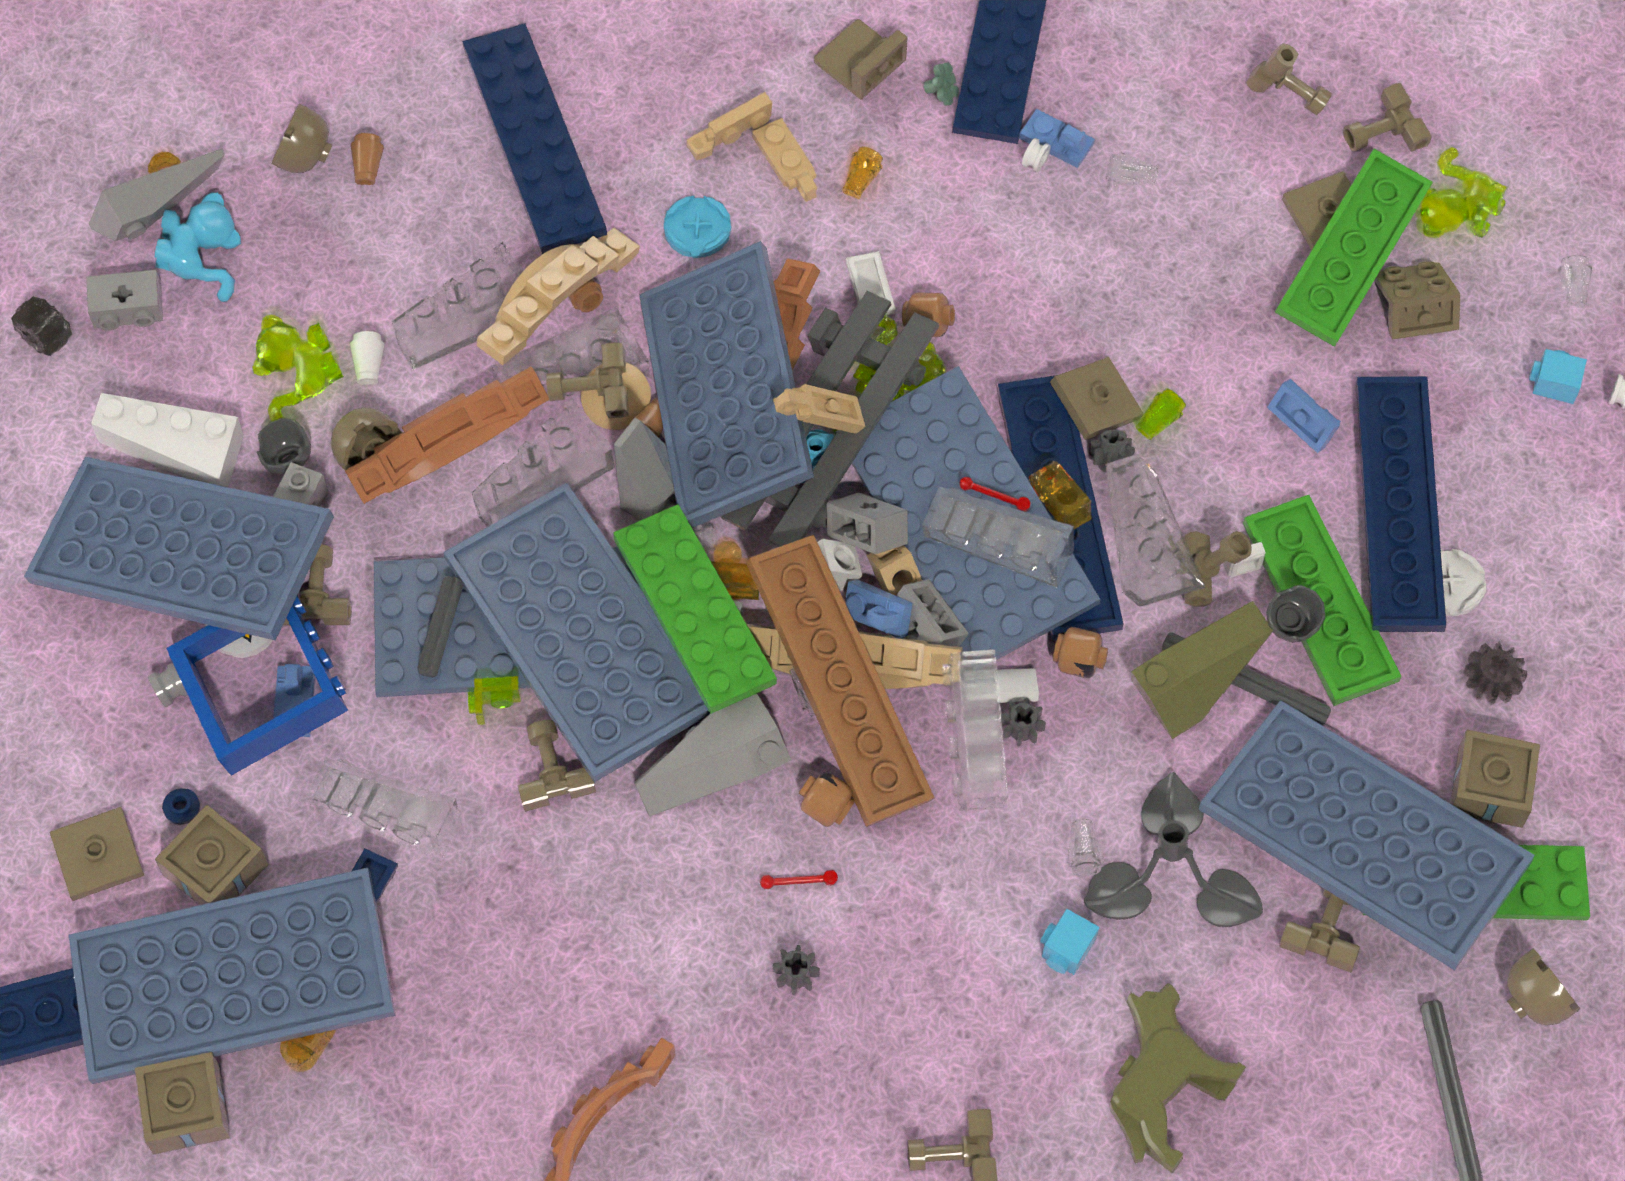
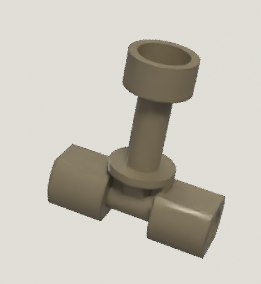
[1246,43,1332,115]
[1343,83,1432,152]
[546,343,629,418]
[1183,531,1252,607]
[283,544,352,625]
[518,720,596,812]
[1279,889,1360,973]
[907,1109,998,1181]

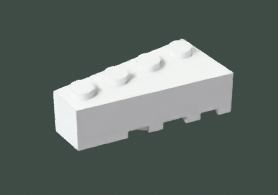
[91,393,244,487]

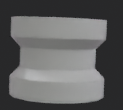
[148,663,188,707]

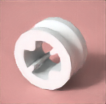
[1022,138,1051,173]
[1609,374,1625,409]

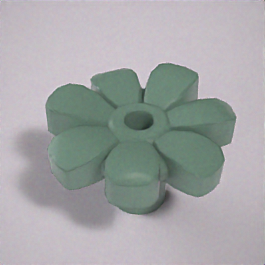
[924,62,959,106]

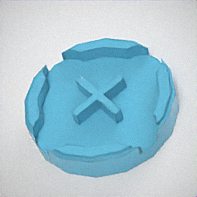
[664,196,731,258]

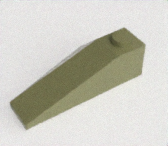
[1131,601,1273,739]

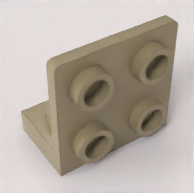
[814,19,908,100]
[1375,261,1460,340]

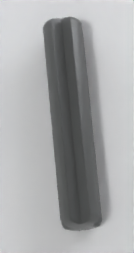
[417,576,463,678]

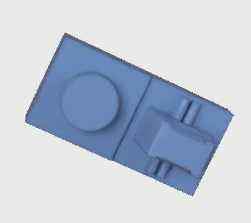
[1019,109,1095,168]
[1267,379,1341,453]
[845,579,913,638]
[273,664,315,737]

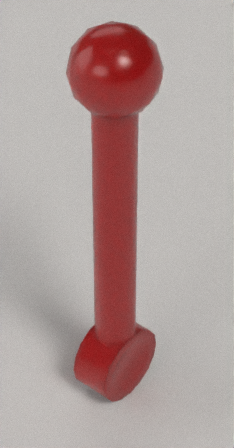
[959,477,1031,513]
[760,870,838,890]

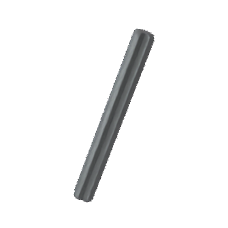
[1162,632,1331,726]
[1420,1000,1483,1181]

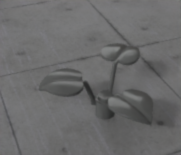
[1084,772,1263,927]

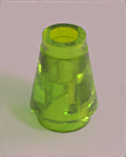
[1136,388,1186,440]

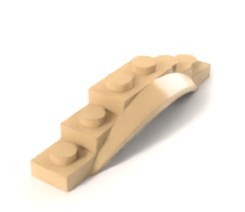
[477,228,640,365]
[747,624,963,689]

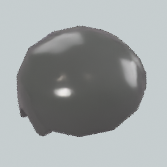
[257,418,311,475]
[1266,585,1325,643]

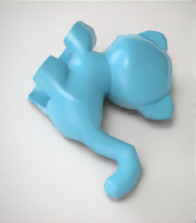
[154,192,241,302]

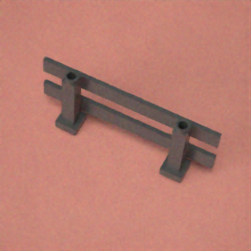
[721,291,939,547]

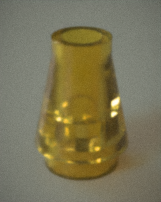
[842,146,883,199]

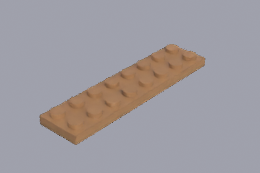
[746,535,935,827]

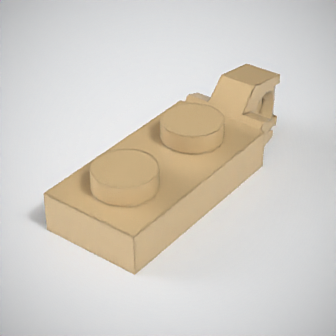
[686,92,772,161]
[752,118,818,202]
[773,384,865,434]

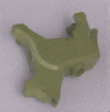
[1109,983,1246,1173]

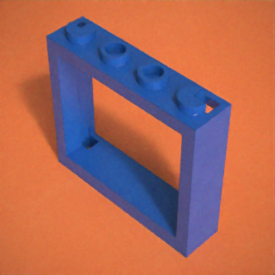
[166,595,349,776]

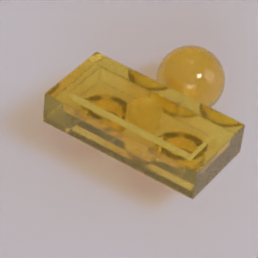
[711,541,760,600]

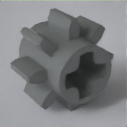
[1090,429,1135,474]
[1000,698,1046,747]
[773,945,820,995]

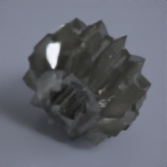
[11,296,73,356]
[1463,641,1527,705]

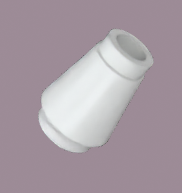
[350,331,385,385]

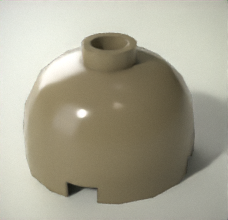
[271,104,333,173]
[330,407,402,470]
[1507,948,1580,1026]

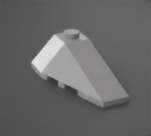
[89,149,225,241]
[614,418,676,520]
[634,693,791,816]

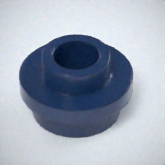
[162,788,200,825]

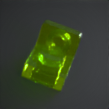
[468,676,521,725]

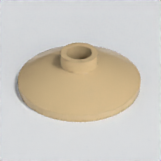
[581,362,651,430]

